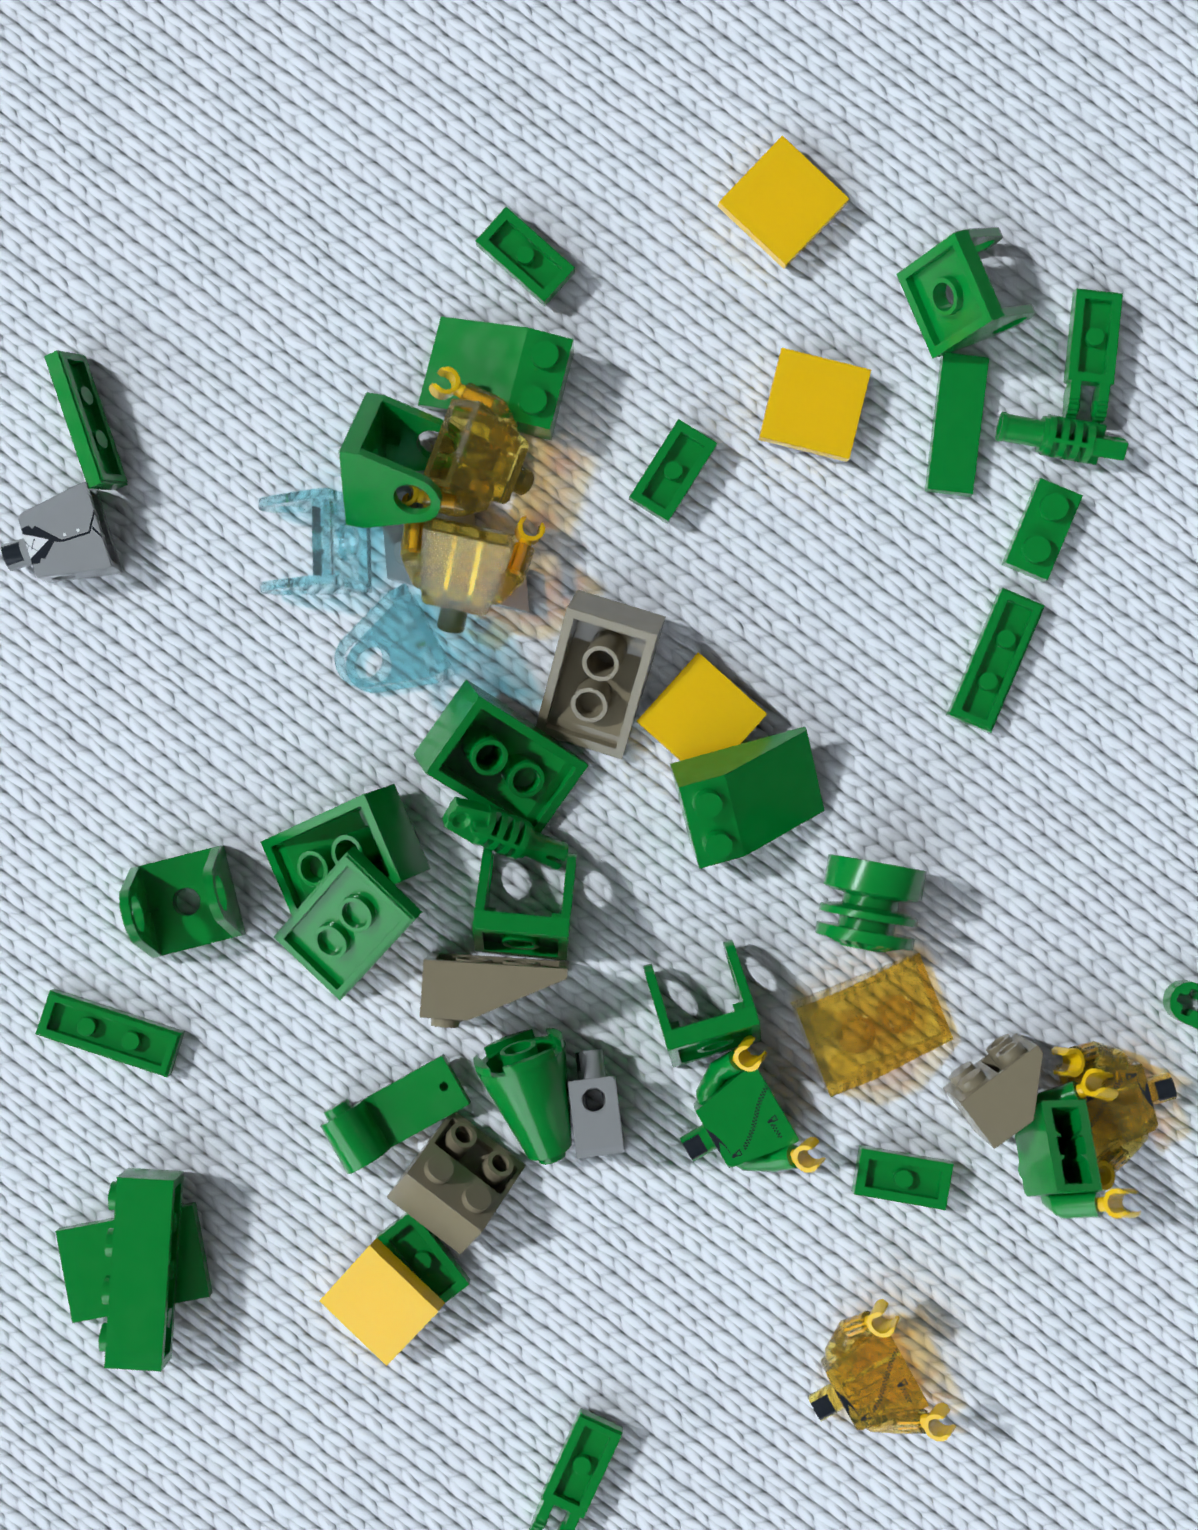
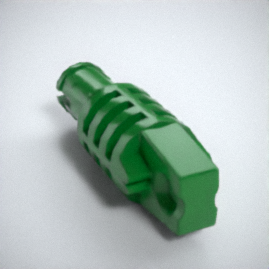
[995,412,1129,465]
[442,797,569,870]

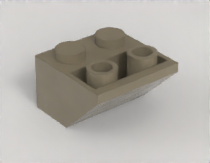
[943,1033,1043,1149]
[387,1112,526,1254]

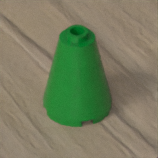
[473,1028,572,1165]

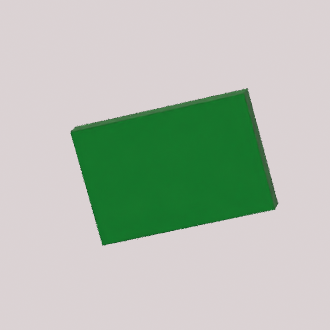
[274,846,423,1001]
[55,1202,213,1323]

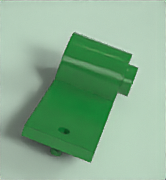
[320,1054,471,1174]

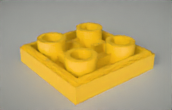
[718,135,849,269]
[758,348,871,462]
[636,652,767,761]
[320,1238,445,1366]

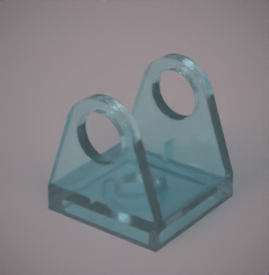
[258,488,372,595]
[335,583,457,693]

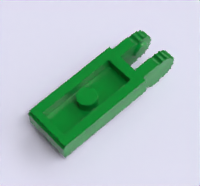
[1062,288,1123,423]
[529,1408,623,1530]

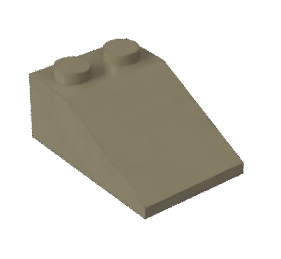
[536,590,666,759]
[420,952,569,1028]

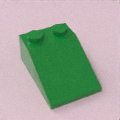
[418,316,574,440]
[413,679,589,833]
[670,726,825,869]
[261,784,431,915]

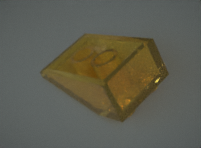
[790,953,953,1097]

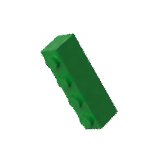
[98,1168,184,1372]

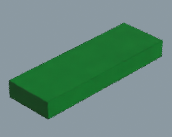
[44,350,128,490]
[925,353,989,497]
[946,588,1045,733]
[35,989,185,1077]

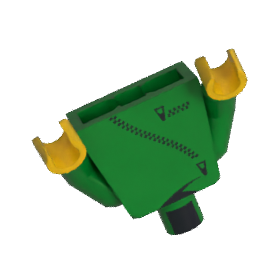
[680,1035,826,1173]
[1015,1068,1141,1219]

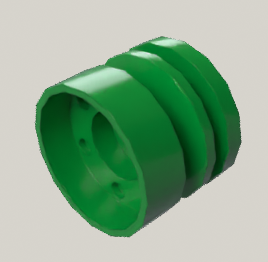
[815,854,927,953]

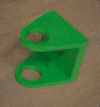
[896,227,1036,359]
[339,392,464,528]
[119,845,246,958]
[472,848,577,960]
[643,939,761,1068]

